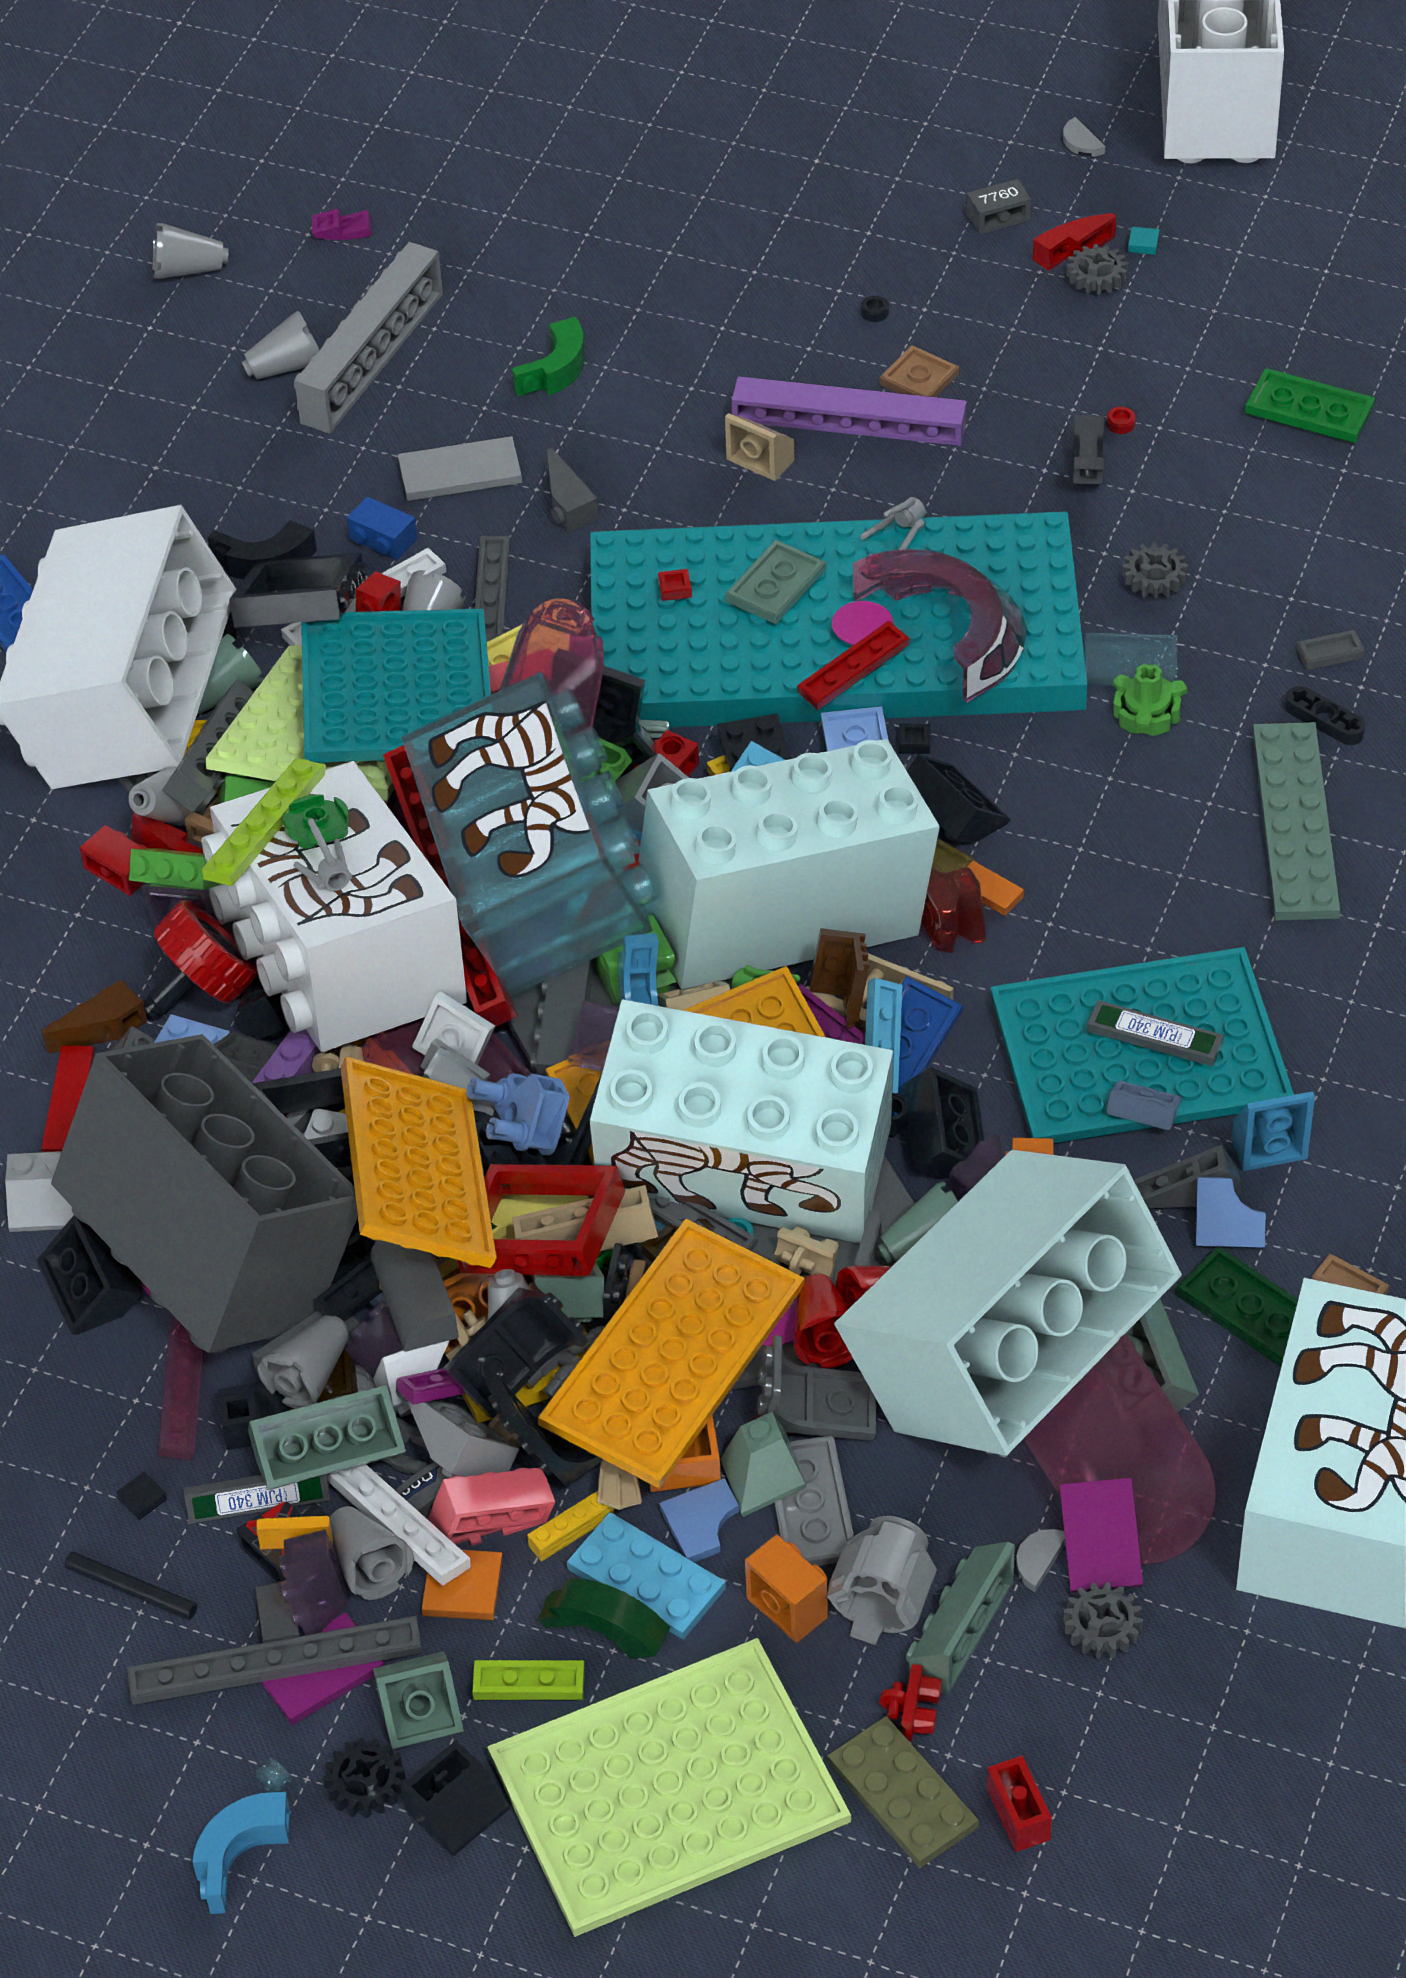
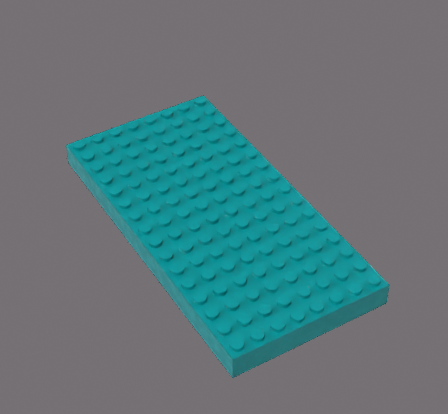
[590,512,1087,728]

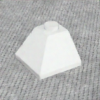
[373,1340,449,1417]

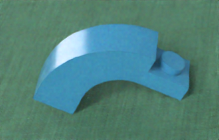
[618,933,659,1006]
[193,1792,290,1914]

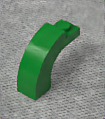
[511,316,585,397]

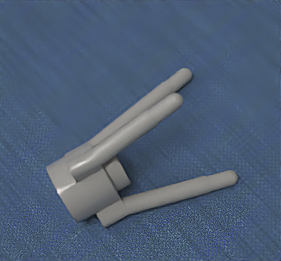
[860,497,926,563]
[293,818,352,891]

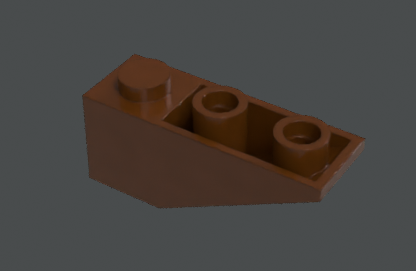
[41,980,147,1054]

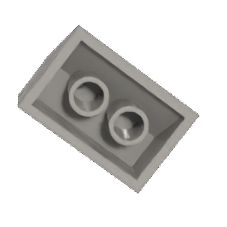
[5,1151,74,1232]

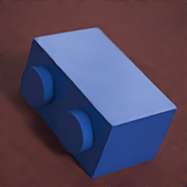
[347,497,418,560]

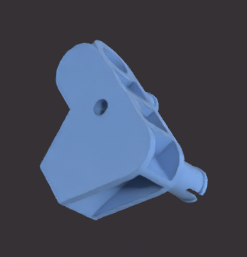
[467,1073,570,1156]

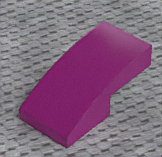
[312,209,372,240]

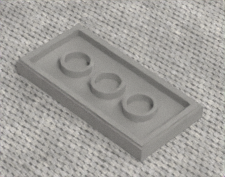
[398,436,522,501]
[774,1436,854,1566]

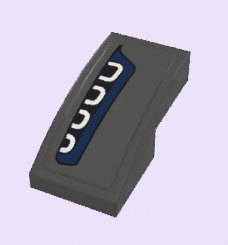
[395,1462,449,1518]

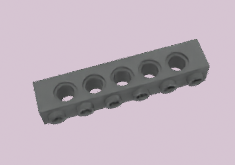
[162,679,254,812]

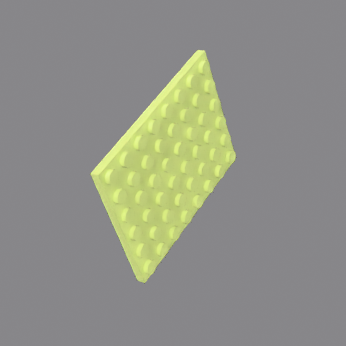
[206,645,395,801]
[487,1638,851,1937]

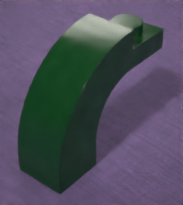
[537,1578,670,1659]

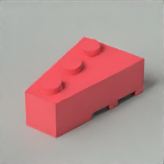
[427,1467,555,1546]

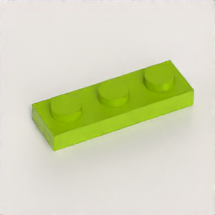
[472,1660,585,1700]

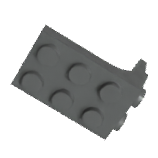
[757,1335,876,1441]

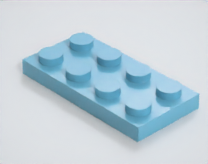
[567,1512,726,1640]

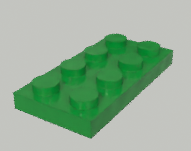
[1245,368,1376,443]

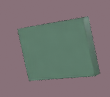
[725,539,826,624]

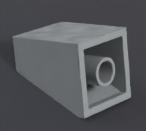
[598,753,689,832]

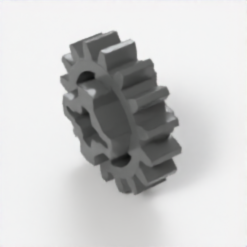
[1067,244,1128,295]
[1122,542,1188,599]
[1063,1582,1143,1659]

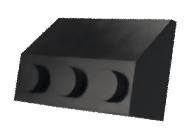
[907,754,1011,845]
[902,1067,989,1180]
[37,1215,142,1335]

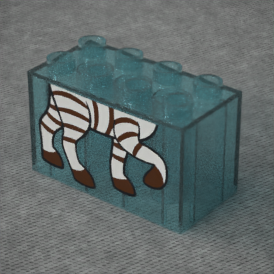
[402,672,658,996]

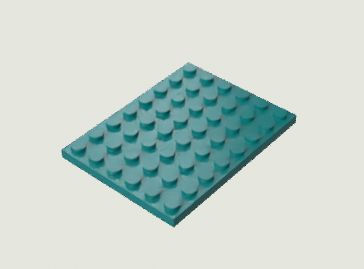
[301,609,493,764]
[990,947,1294,1143]

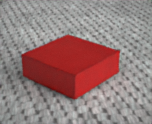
[658,569,692,601]

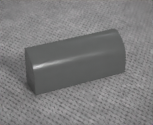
[371,1240,459,1352]

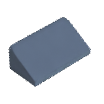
[1107,1081,1182,1130]

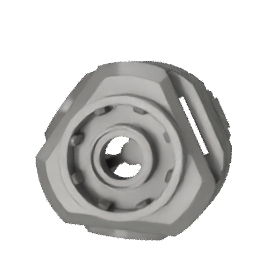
[827,1516,937,1645]

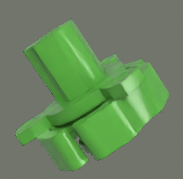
[1113,663,1187,736]

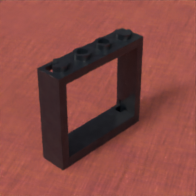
[229,552,368,628]
[252,1068,352,1168]

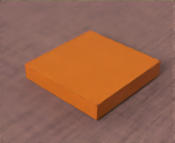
[422,1550,503,1620]

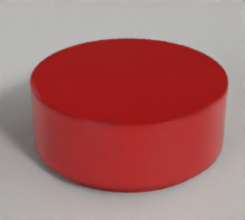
[1106,407,1136,434]

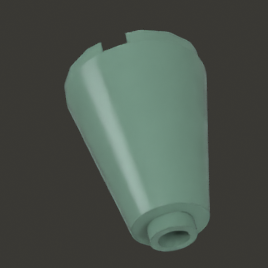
[197,634,265,715]
[877,1181,958,1264]

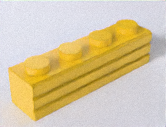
[527,1491,614,1562]

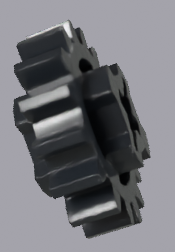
[324,1738,406,1818]

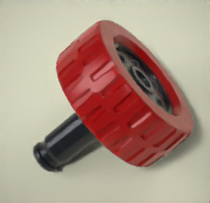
[142,900,258,1020]

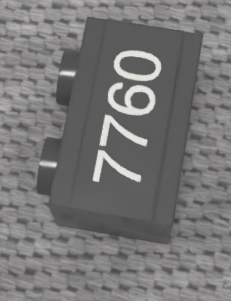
[966,179,1031,234]

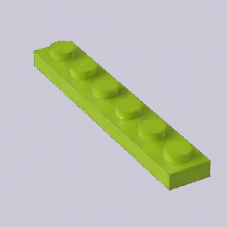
[202,758,325,886]

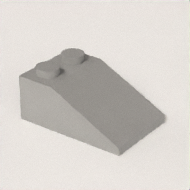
[407,1399,519,1478]

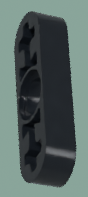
[1285,686,1365,745]

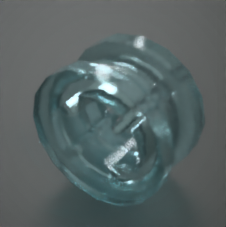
[255,1758,292,1792]

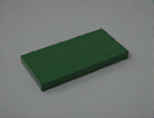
[1175,1246,1298,1367]

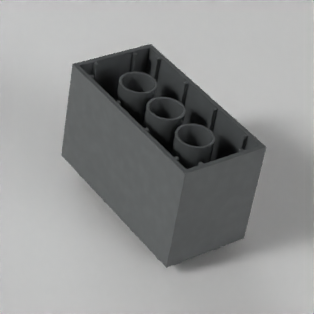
[51,1034,358,1353]

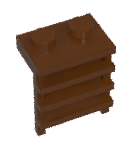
[809,928,870,1028]

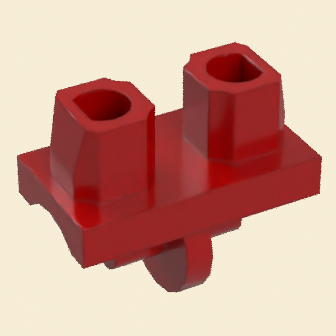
[879,1664,942,1742]

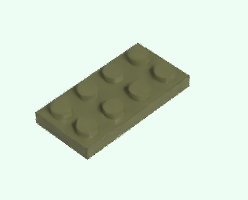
[827,1716,979,1869]

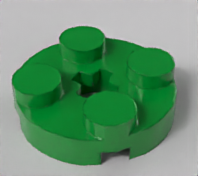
[283,794,350,849]

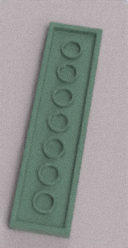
[1253,722,1340,920]

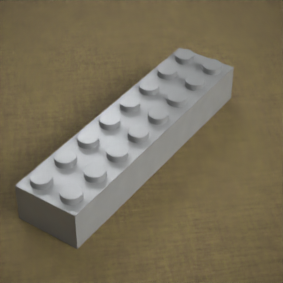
[294,242,443,434]

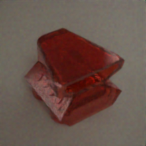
[921,867,986,953]

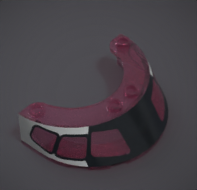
[853,549,1026,702]

